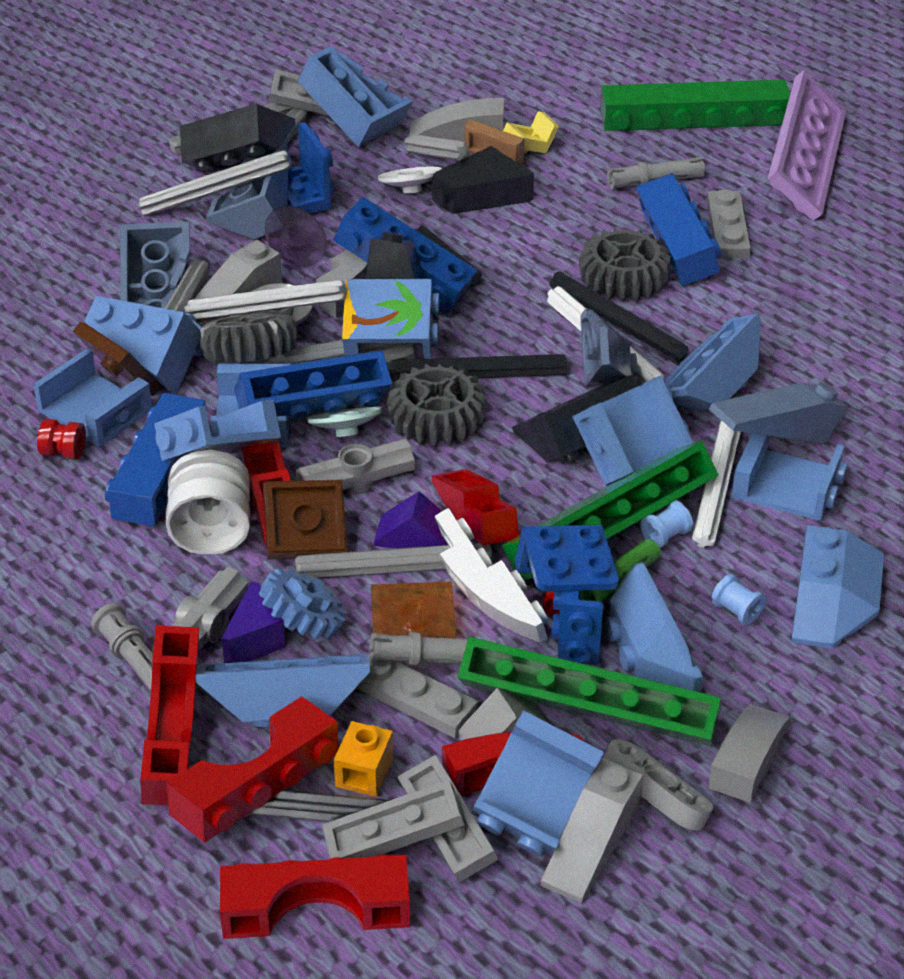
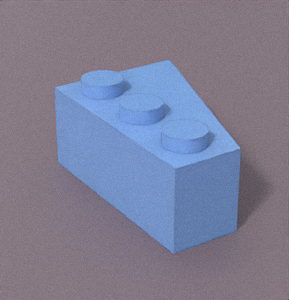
[298,46,413,147]
[84,296,201,395]

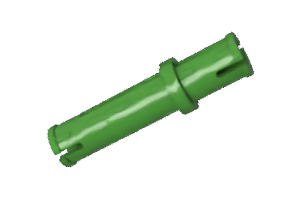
[581,539,661,602]

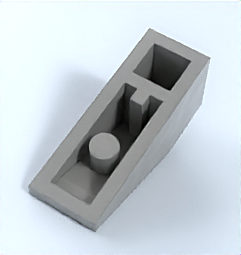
[193,240,282,326]
[540,758,643,903]

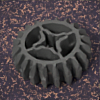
[579,228,672,301]
[200,311,297,364]
[387,363,487,446]

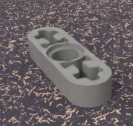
[603,739,713,831]

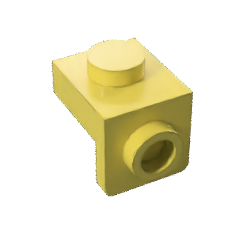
[503,111,559,153]

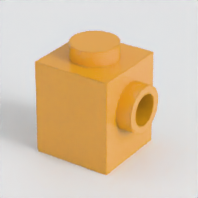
[334,721,393,797]

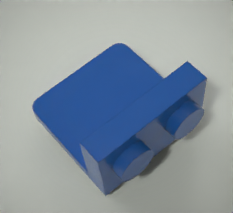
[288,122,334,218]
[515,525,619,591]

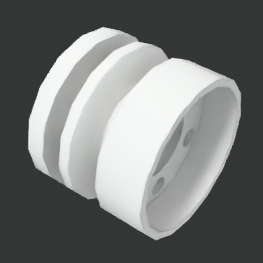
[166,449,250,554]

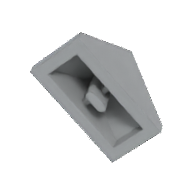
[458,688,548,740]

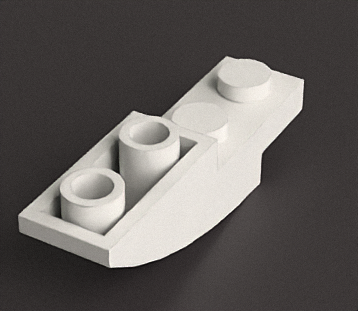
[435,508,548,642]

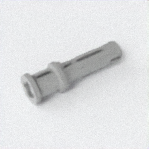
[91,603,153,691]

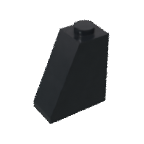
[431,146,534,214]
[366,231,437,323]

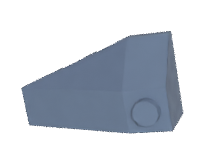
[206,138,288,239]
[120,221,190,308]
[580,309,637,387]
[709,382,848,443]

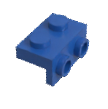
[552,590,603,665]

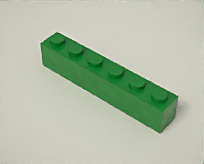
[600,79,790,131]
[502,441,719,580]
[457,636,722,747]

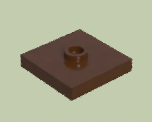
[72,322,160,396]
[263,480,348,560]

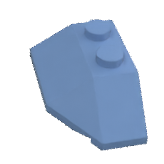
[664,313,761,411]
[791,525,884,649]
[604,562,703,693]
[196,654,370,727]

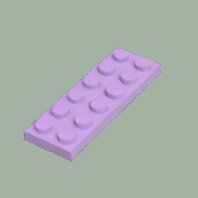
[767,70,846,221]

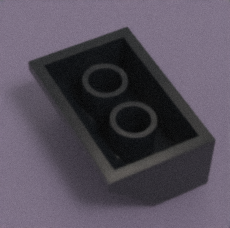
[180,103,296,172]
[512,374,639,464]

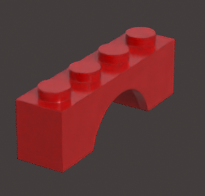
[140,625,199,806]
[167,696,338,843]
[220,854,410,939]

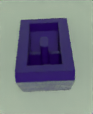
[374,491,448,549]
[221,581,285,663]

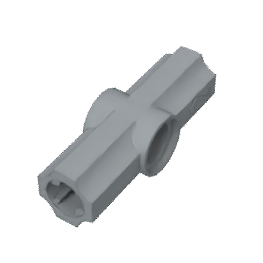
[296,439,415,494]
[152,567,249,651]

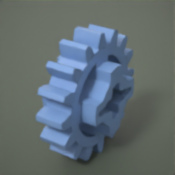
[259,568,347,639]

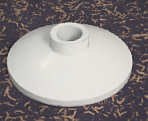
[378,167,442,194]

